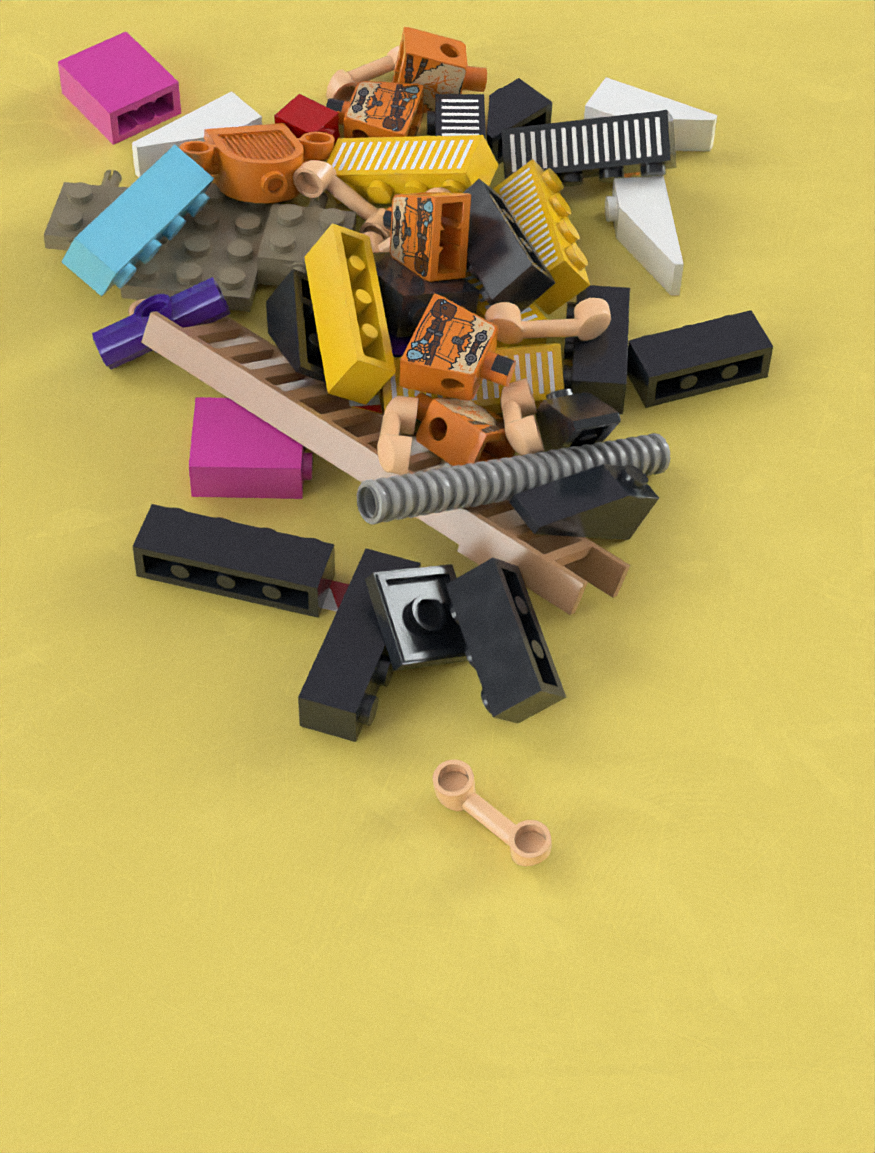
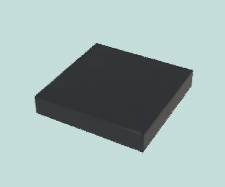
[365,564,468,671]

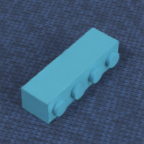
[61,145,214,296]

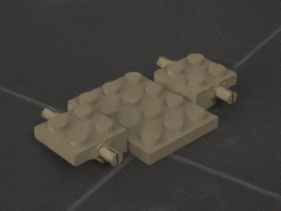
[44,170,356,312]

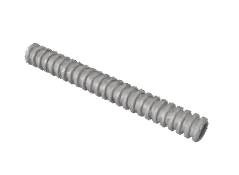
[357,433,670,525]

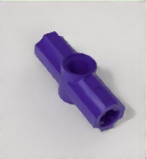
[92,277,231,370]

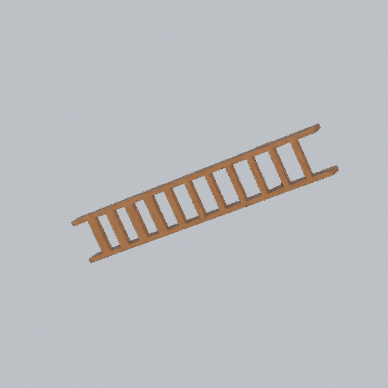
[141,311,630,615]

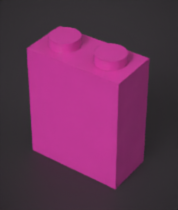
[58,32,181,145]
[189,397,313,499]

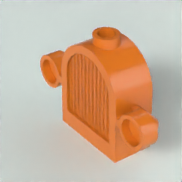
[179,123,335,203]

